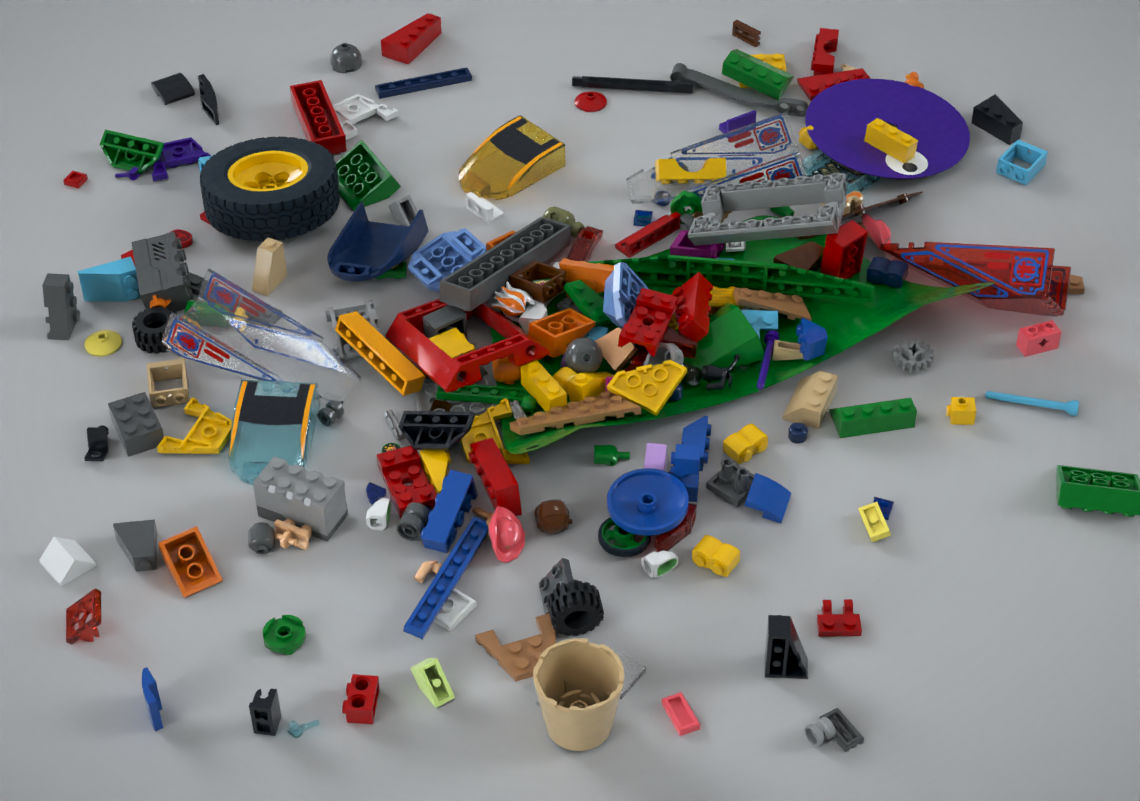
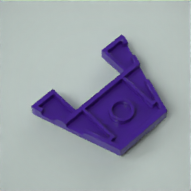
[152,137,211,182]

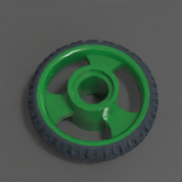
[598,517,651,557]

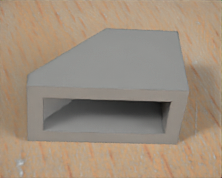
[388,195,418,226]

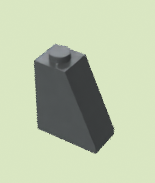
[113,519,158,572]

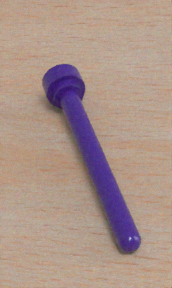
[757,330,780,390]

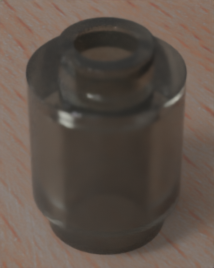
[681,363,702,386]

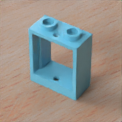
[996,140,1048,185]

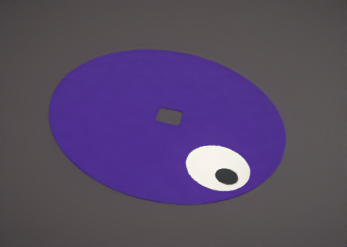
[805,79,970,179]

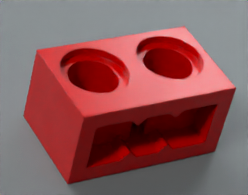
[342,674,380,725]

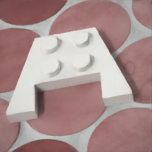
[332,94,399,140]

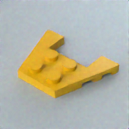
[157,397,234,454]
[460,398,530,464]

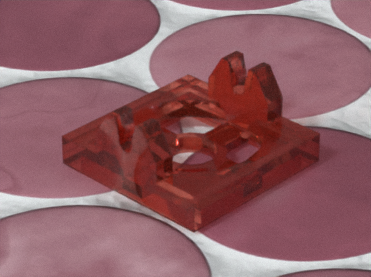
[66,588,102,645]

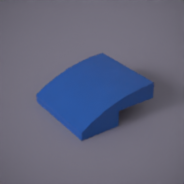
[744,473,791,523]
[142,667,163,732]

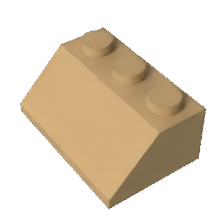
[782,371,838,429]

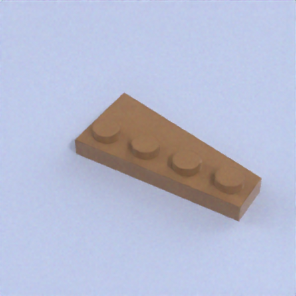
[732,288,812,321]

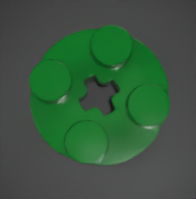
[670,191,702,224]
[263,615,306,655]

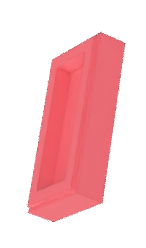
[661,692,700,736]

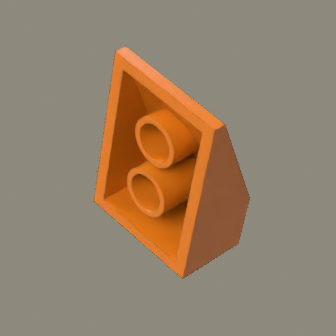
[528,308,596,358]
[159,526,223,598]

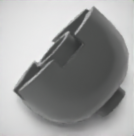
[330,43,362,73]
[564,337,603,374]

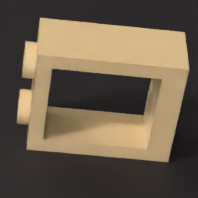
[147,358,190,408]

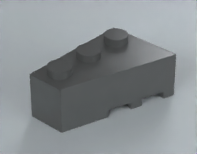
[42,273,80,340]

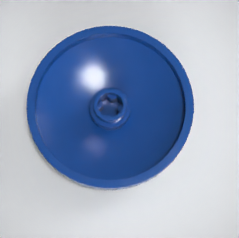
[607,468,689,536]

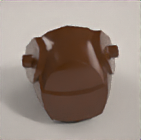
[535,499,572,534]

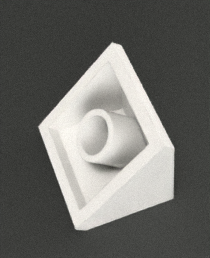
[39,537,97,586]

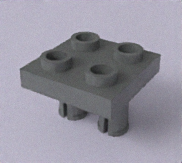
[706,458,755,507]
[539,558,578,614]

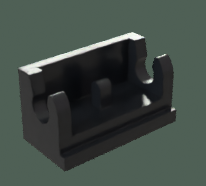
[249,688,282,736]

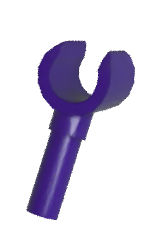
[115,167,140,181]

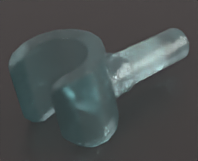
[287,719,319,738]

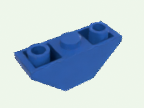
[796,318,828,361]
[682,416,712,471]

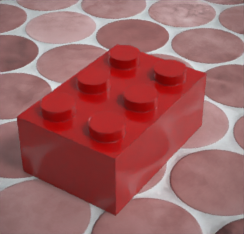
[820,220,868,279]

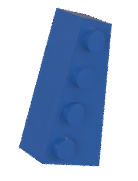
[420,470,478,553]

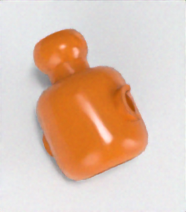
[492,357,536,384]

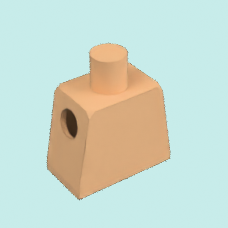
[595,327,638,372]

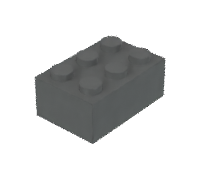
[108,392,164,457]

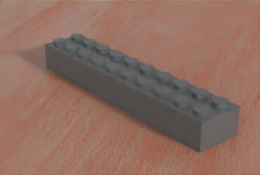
[439,216,571,311]

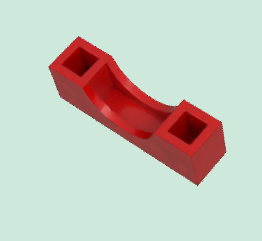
[811,28,839,76]

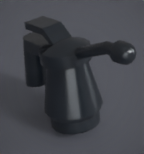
[702,354,740,391]

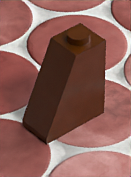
[773,241,825,272]

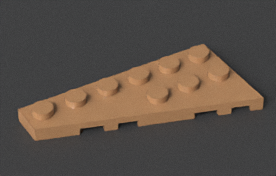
[510,391,641,435]

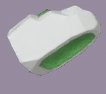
[366,498,391,530]
[641,550,678,578]

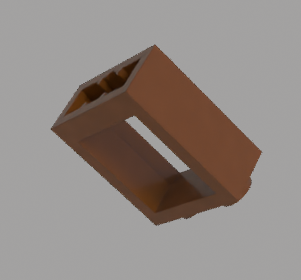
[509,260,568,303]

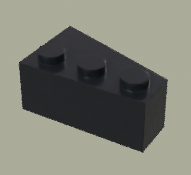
[971,94,1023,145]
[764,615,808,679]

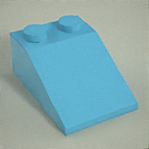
[77,257,141,302]

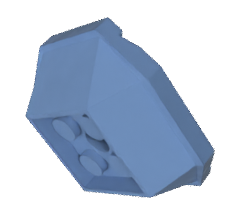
[408,228,487,292]
[603,262,651,329]

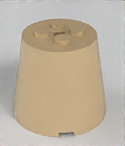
[533,638,624,751]

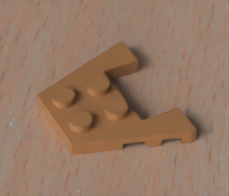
[475,613,556,682]

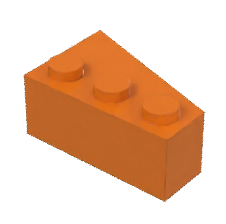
[559,258,614,297]

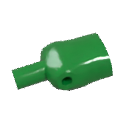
[594,445,630,466]

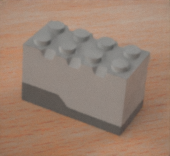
[253,457,348,541]

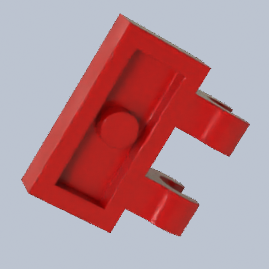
[817,599,862,637]

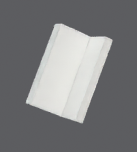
[466,192,504,224]

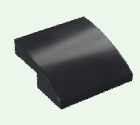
[151,72,195,105]

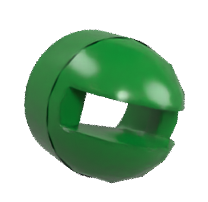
[521,396,537,413]

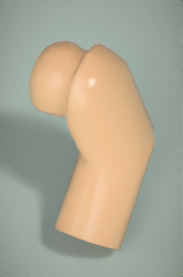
[414,560,442,583]

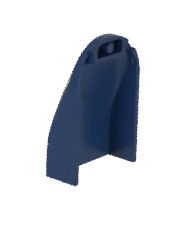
[327,202,429,282]

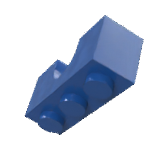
[670,444,701,502]

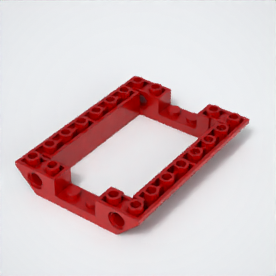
[385,299,550,392]

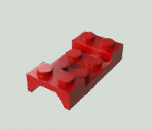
[618,288,678,357]
[376,446,437,519]

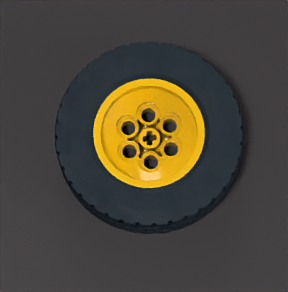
[200,136,340,241]

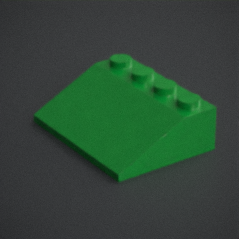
[335,140,401,211]
[1056,465,1140,517]

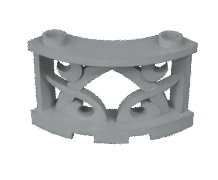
[325,300,381,360]

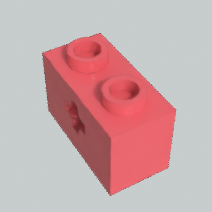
[1016,320,1062,357]

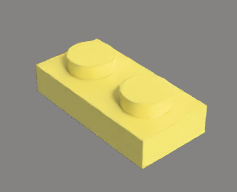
[858,502,891,542]

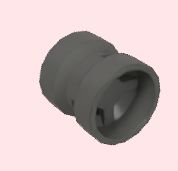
[317,400,344,427]

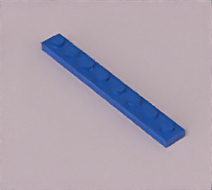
[403,516,489,640]

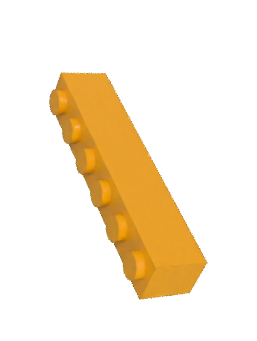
[335,311,425,396]

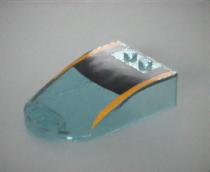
[229,380,320,485]

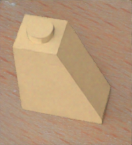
[252,238,287,296]

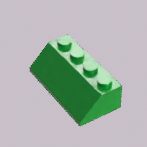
[722,49,794,100]
[829,398,917,438]

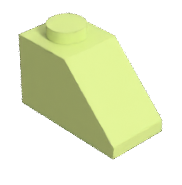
[410,658,455,708]

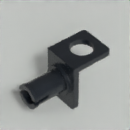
[84,425,109,462]

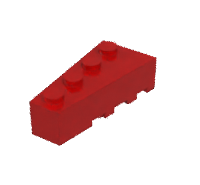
[381,13,442,65]
[671,272,713,345]
[468,438,522,516]

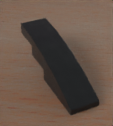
[198,74,219,125]

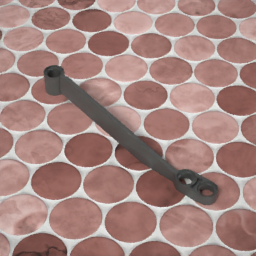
[670,63,808,117]

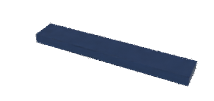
[375,67,472,99]

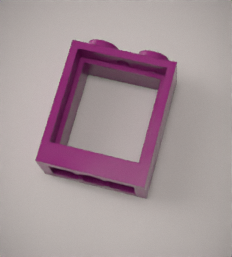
[670,230,725,259]

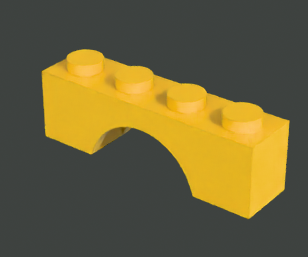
[655,158,727,185]

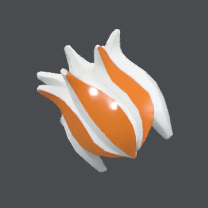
[491,281,535,323]

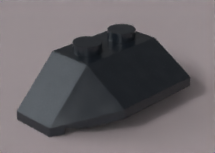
[398,411,476,451]

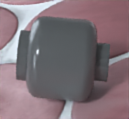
[248,522,275,554]

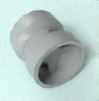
[804,717,836,747]

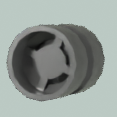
[396,502,430,541]

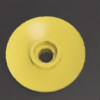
[84,330,122,357]

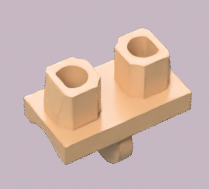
[274,518,312,550]

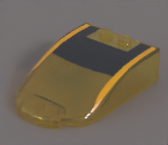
[459,115,565,200]

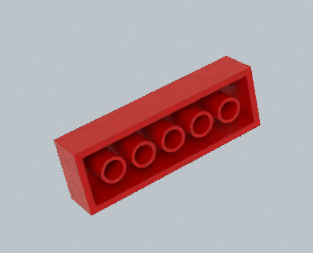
[290,80,347,154]

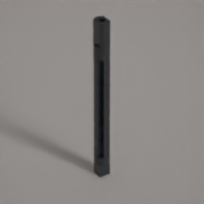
[572,76,693,93]

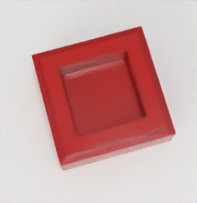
[63,170,88,189]

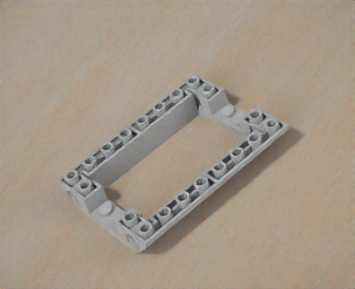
[688,173,847,246]

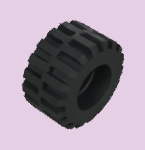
[132,306,180,354]
[547,581,604,636]

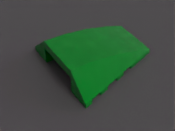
[676,303,764,378]

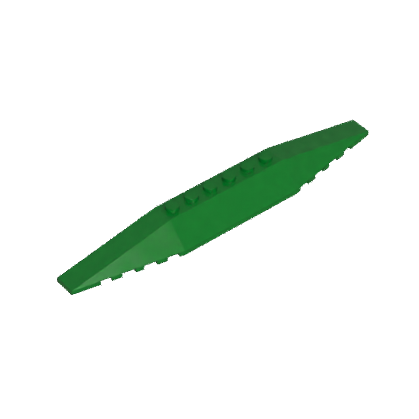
[587,255,875,302]

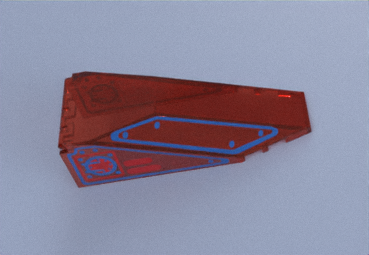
[880,242,1071,317]

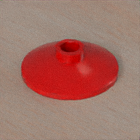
[575,91,607,112]

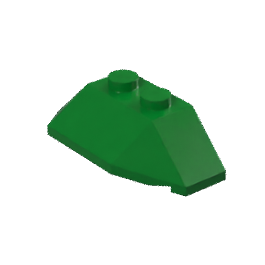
[99,129,164,174]

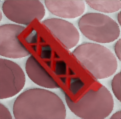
[615,211,681,258]

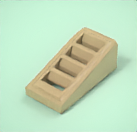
[772,340,803,361]

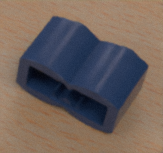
[866,257,908,288]

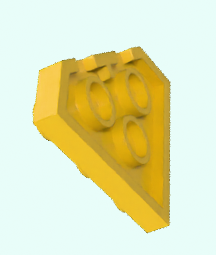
[607,360,687,416]

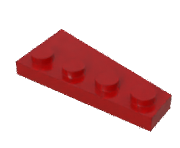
[797,68,870,101]

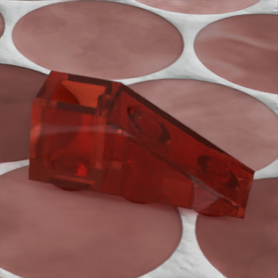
[654,503,697,552]

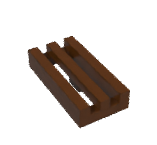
[732,20,761,47]

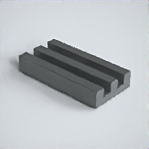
[819,708,864,752]

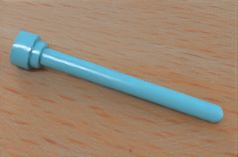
[985,391,1079,416]

